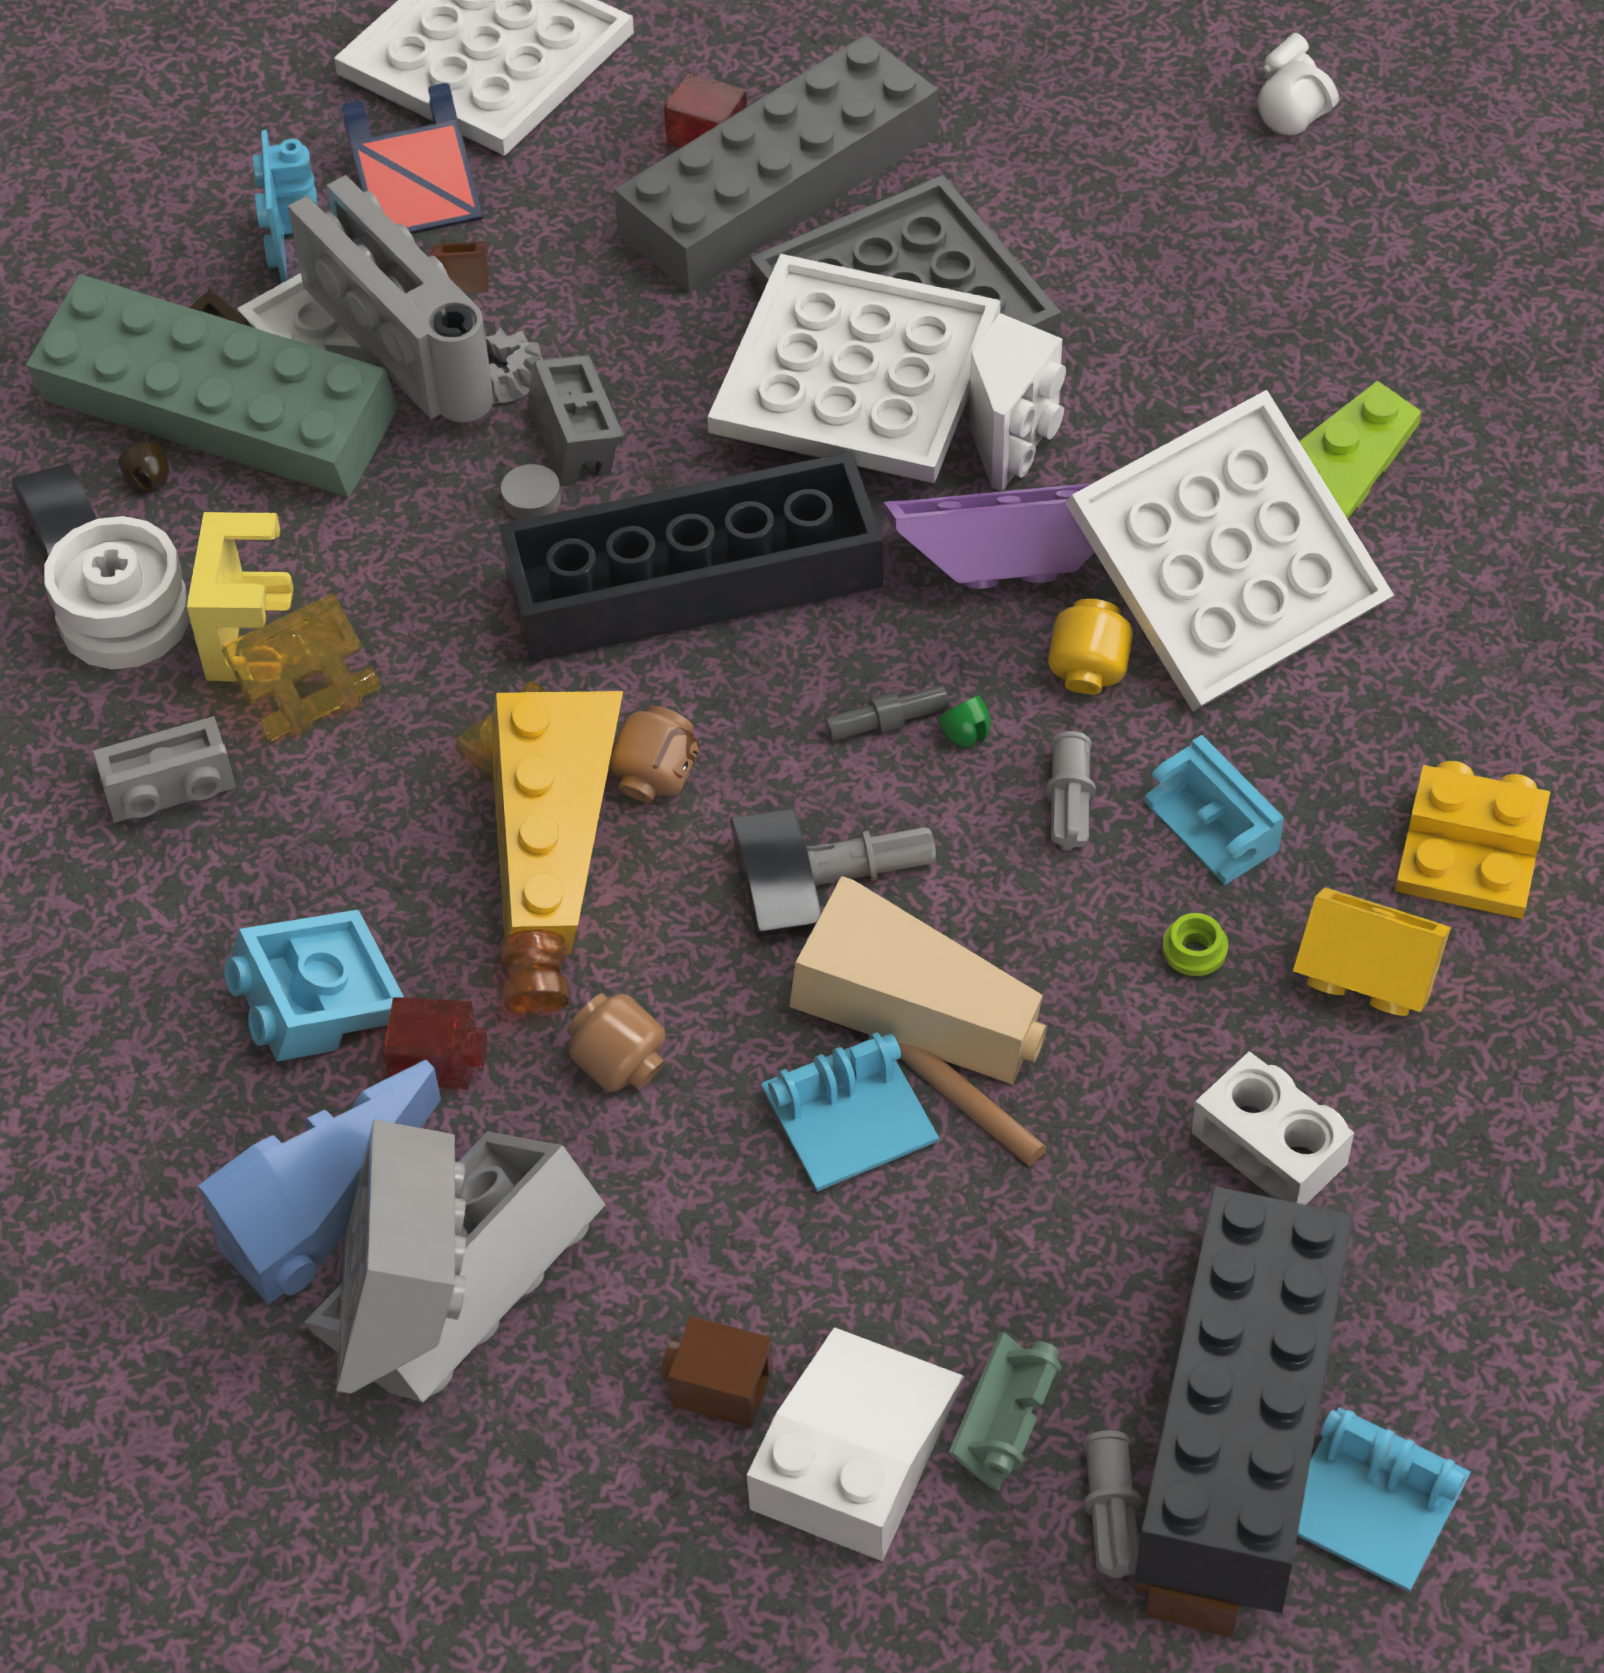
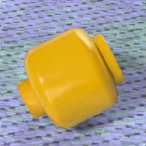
[1048,599,1133,695]

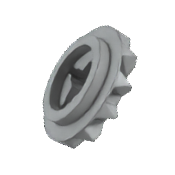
[485,327,543,404]

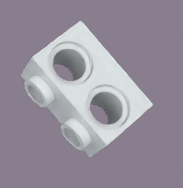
[1192,1051,1354,1205]

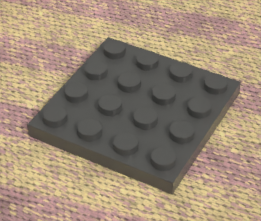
[750,175,1061,333]

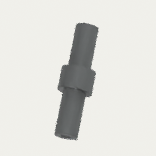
[824,685,949,742]

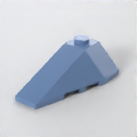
[198,1060,441,1304]

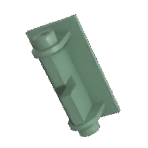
[949,1332,1062,1491]

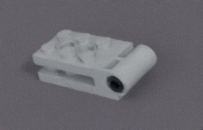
[288,175,493,422]

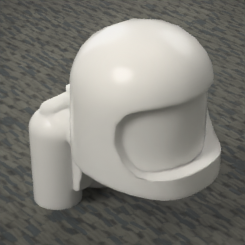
[1257,33,1339,136]

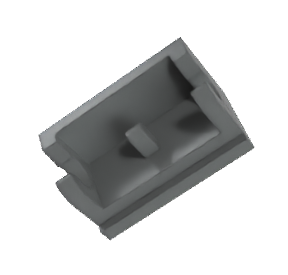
[527,355,624,487]

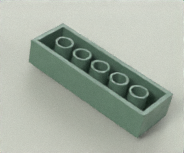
[26,274,399,498]

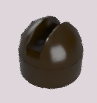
[118,442,169,493]

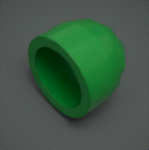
[936,695,992,748]

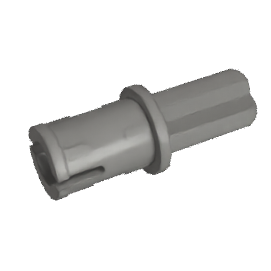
[1046,731,1096,851]
[806,827,936,887]
[1083,1430,1141,1578]

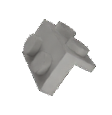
[93,716,236,823]

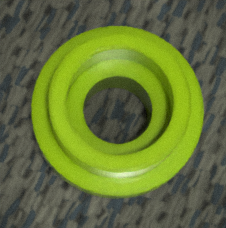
[1162,913,1228,976]

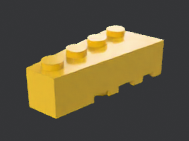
[490,691,623,958]

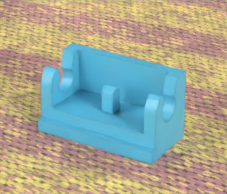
[1144,735,1284,885]

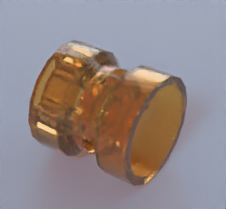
[500,929,569,1015]

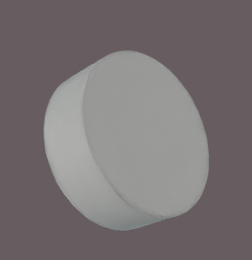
[501,464,561,520]

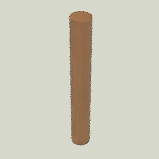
[898,1043,1047,1166]

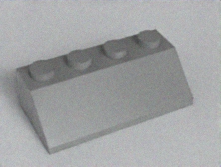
[336,1119,466,1394]
[304,1131,605,1403]

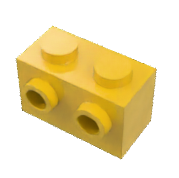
[1293,887,1451,1016]

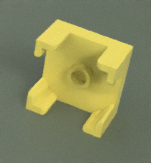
[187,512,293,682]

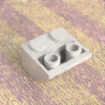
[969,313,1066,492]

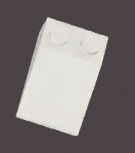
[747,1327,964,1561]

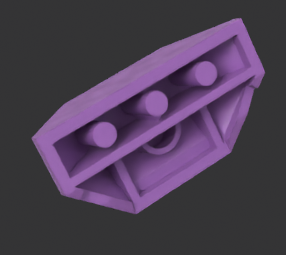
[883,483,1094,589]

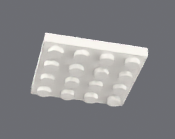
[334,0,634,156]
[708,254,1000,483]
[1065,390,1394,712]

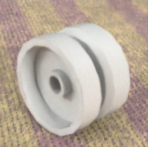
[44,516,190,669]

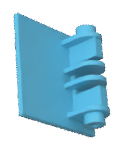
[253,130,318,283]
[761,1032,939,1192]
[1297,1407,1471,1592]

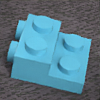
[224,910,408,1062]

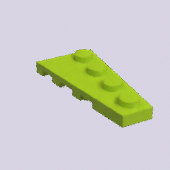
[1299,381,1422,520]

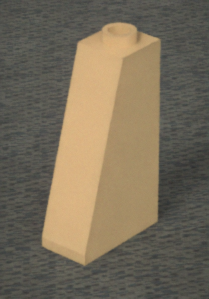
[789,876,1047,1085]

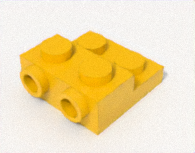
[1395,761,1550,919]

